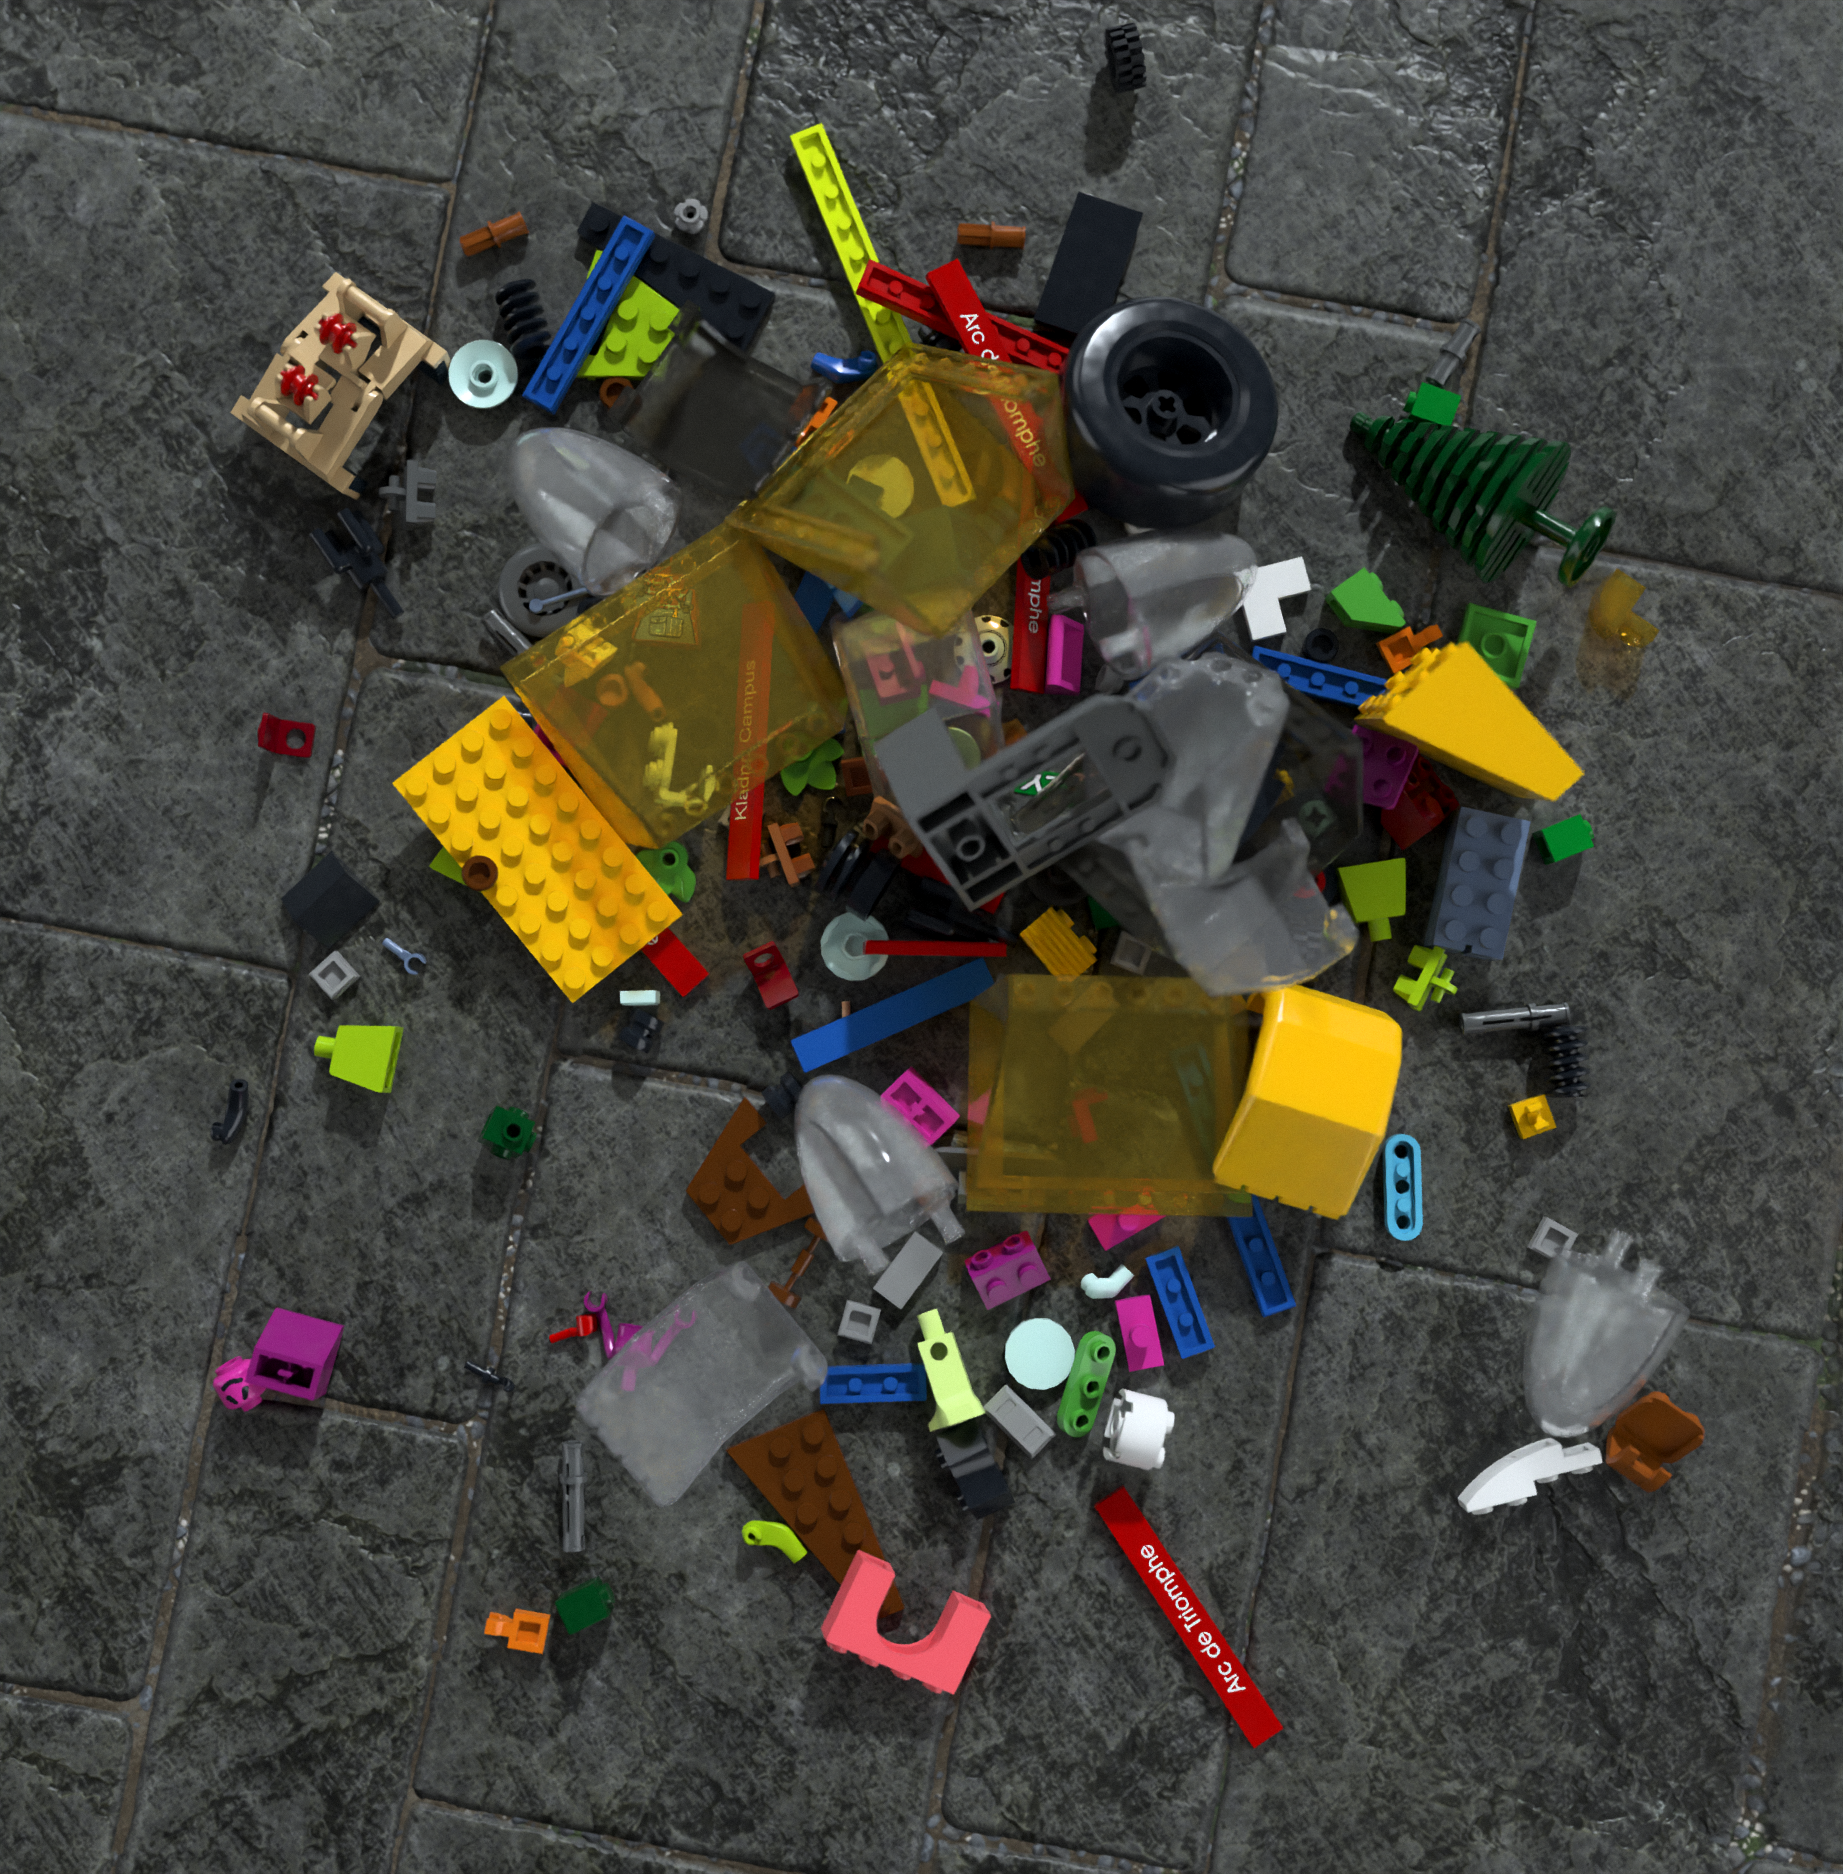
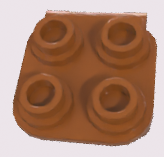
[1606,1391,1705,1493]

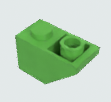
[1325,567,1406,634]

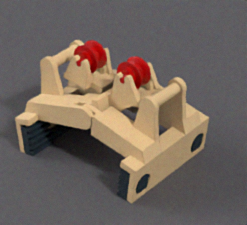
[230,272,451,500]

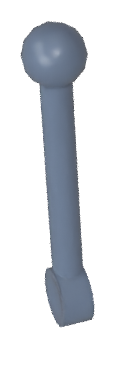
[529,582,600,614]

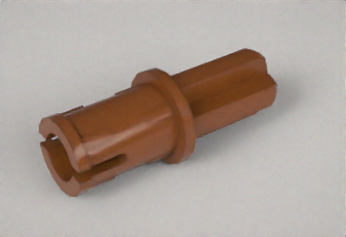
[459,211,529,256]
[957,222,1026,250]

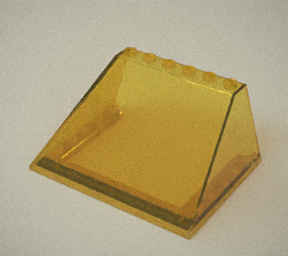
[724,341,1075,640]
[500,512,851,849]
[966,974,1253,1217]

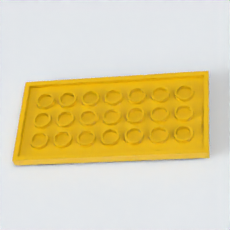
[392,696,683,1003]

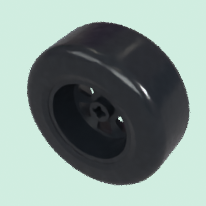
[1046,296,1278,530]

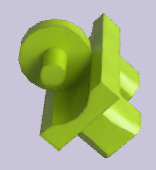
[1393,945,1458,1012]

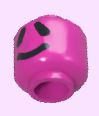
[212,1356,266,1412]

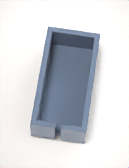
[1423,807,1531,961]

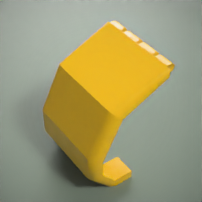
[1213,977,1402,1220]

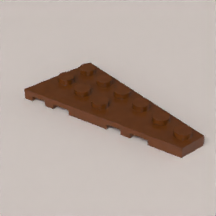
[726,1407,905,1620]

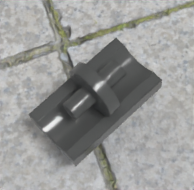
[378,460,436,530]

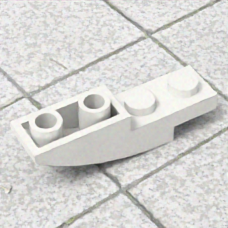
[1457,1437,1603,1515]

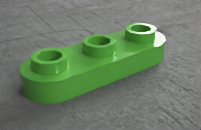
[1057,1331,1116,1438]

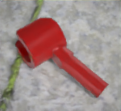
[549,1314,597,1343]

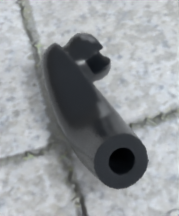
[210,1079,249,1145]

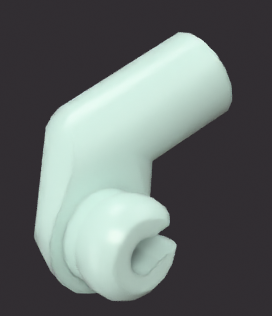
[1081,1264,1134,1299]

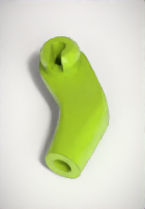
[742,1520,808,1563]

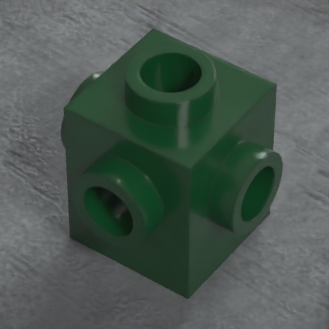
[477,1105,537,1160]

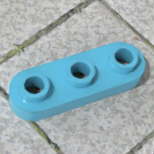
[1382,1134,1423,1241]

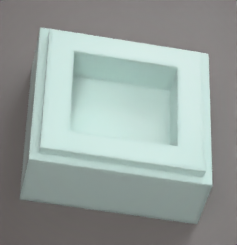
[620,990,660,1006]

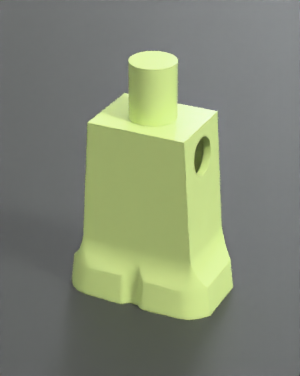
[917,1309,985,1432]

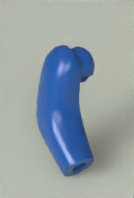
[810,350,878,384]

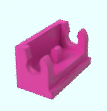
[881,1066,960,1147]

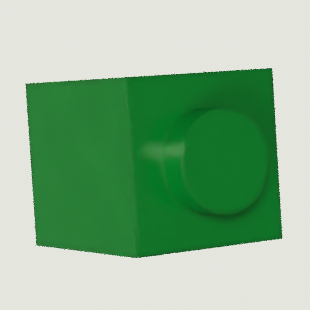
[1402,382,1462,430]
[1532,814,1594,865]

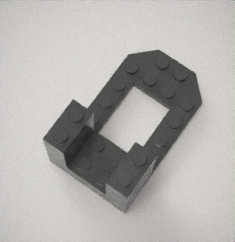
[872,694,1178,912]

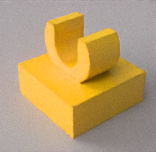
[1508,1094,1557,1139]

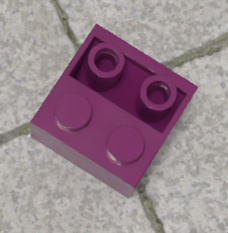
[245,1307,345,1401]

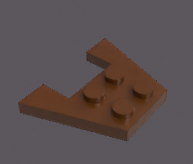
[686,1096,834,1245]

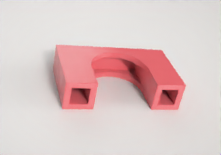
[821,1550,991,1695]

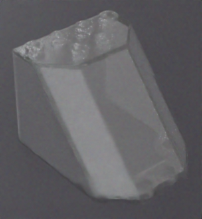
[1082,652,1290,887]

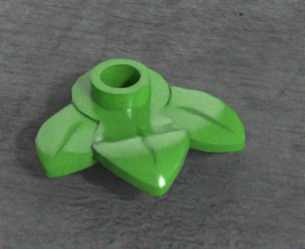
[781,731,844,796]
[635,840,696,903]

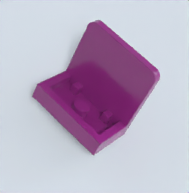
[1327,725,1419,810]

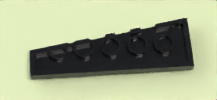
[577,202,776,356]

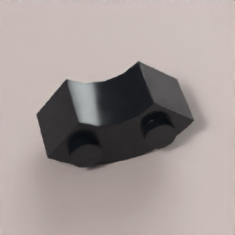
[935,1417,1015,1520]

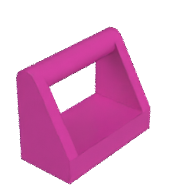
[1044,615,1084,696]

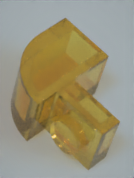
[1589,569,1660,648]

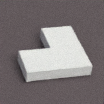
[1234,557,1311,642]

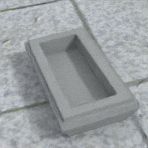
[983,1384,1056,1460]

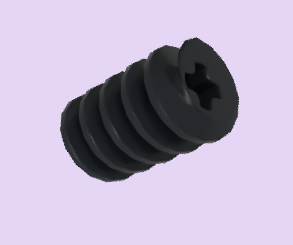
[495,279,552,360]
[1020,519,1098,580]
[1541,1026,1591,1098]

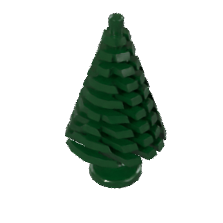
[1350,412,1617,588]

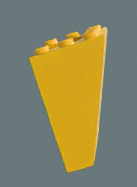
[1354,642,1585,801]

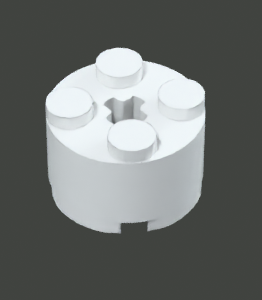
[1103,1389,1174,1470]

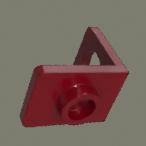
[257,712,316,758]
[742,941,799,1010]

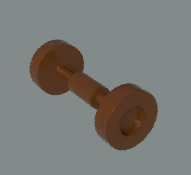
[766,1217,839,1309]

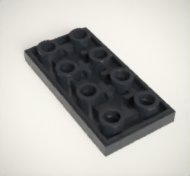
[1033,191,1143,337]

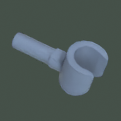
[382,938,427,974]

